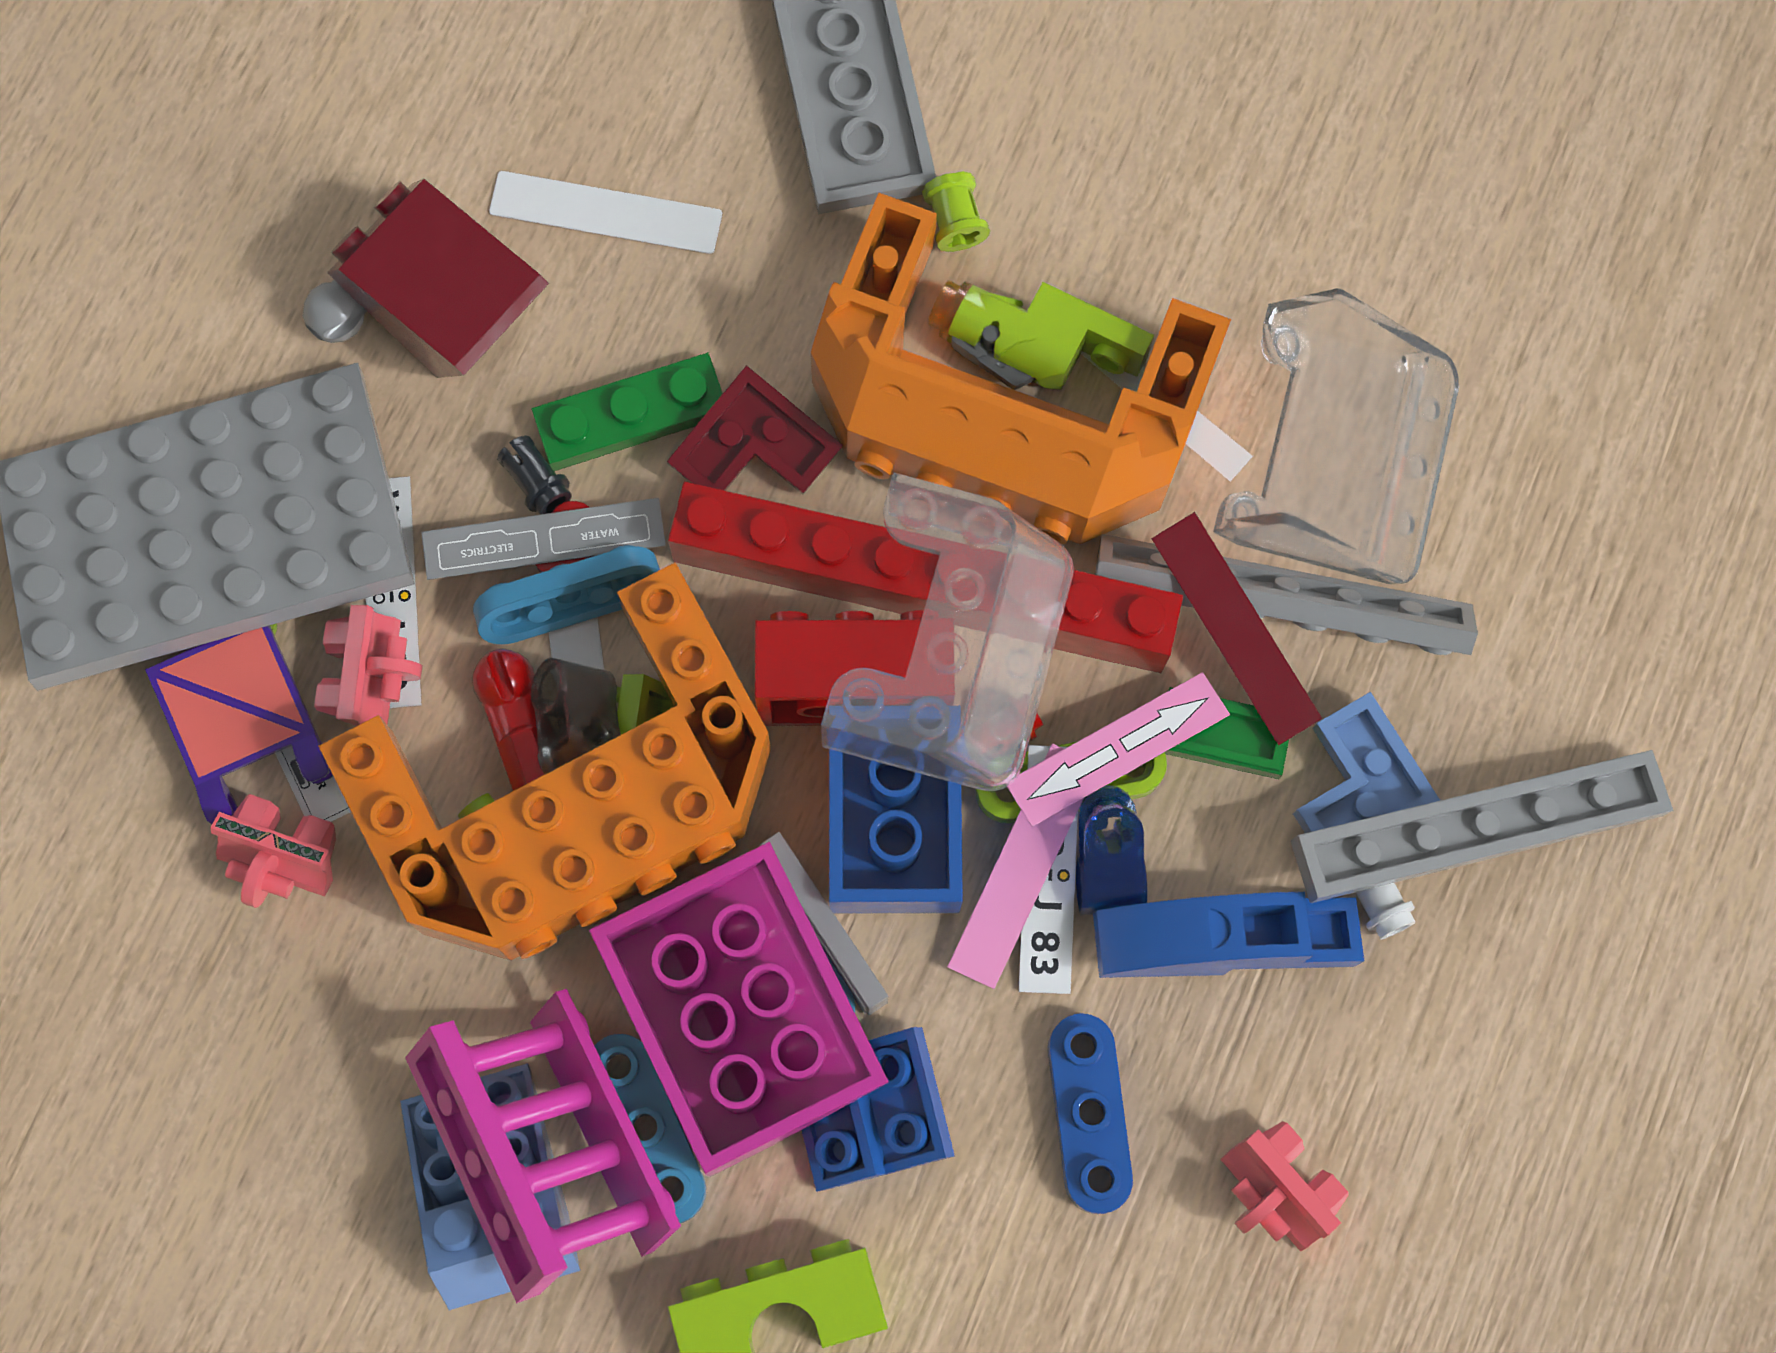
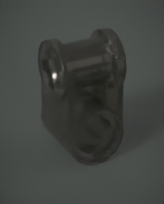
[531,657,621,774]

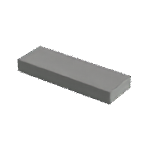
[760,832,889,1015]

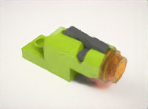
[928,280,1154,390]

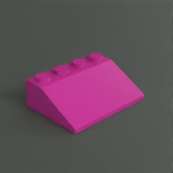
[589,842,889,1177]

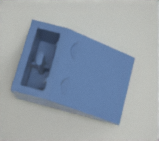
[400,1063,580,1310]

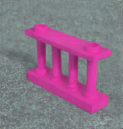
[405,989,681,1304]

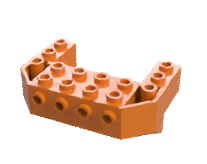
[811,193,1231,544]
[318,562,771,961]

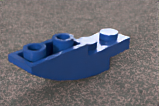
[1093,892,1365,978]

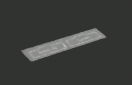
[421,498,666,580]

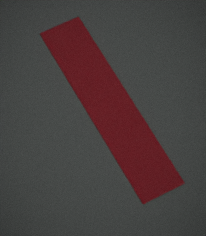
[1151,512,1322,745]

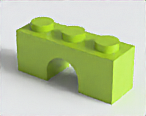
[668,1239,888,1353]

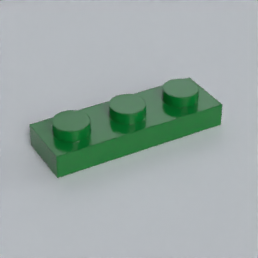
[531,352,723,471]

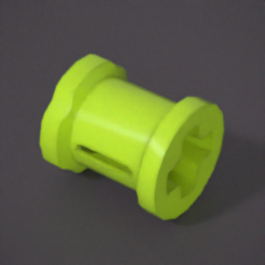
[922,171,990,252]

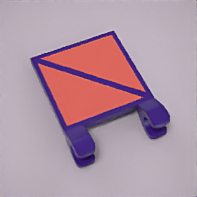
[145,625,333,824]

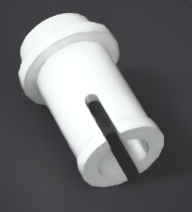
[1356,883,1415,940]

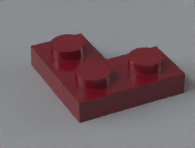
[667,365,843,495]

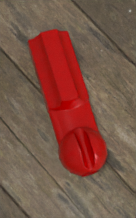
[472,649,564,791]

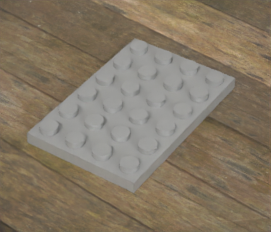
[0,363,415,691]

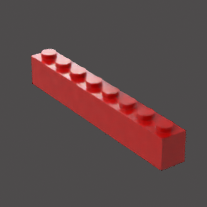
[668,481,1183,674]

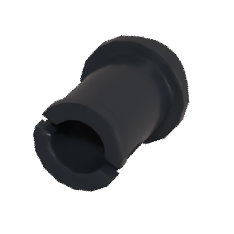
[497,435,572,515]

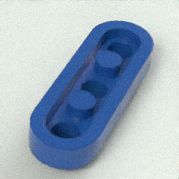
[1048,1013,1133,1214]

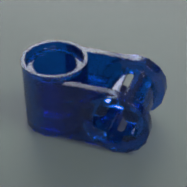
[1076,785,1148,916]

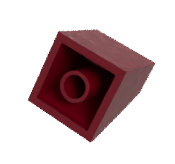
[327,179,549,378]

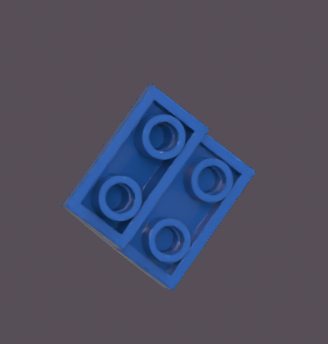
[802,1027,955,1192]

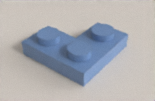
[1293,692,1440,833]

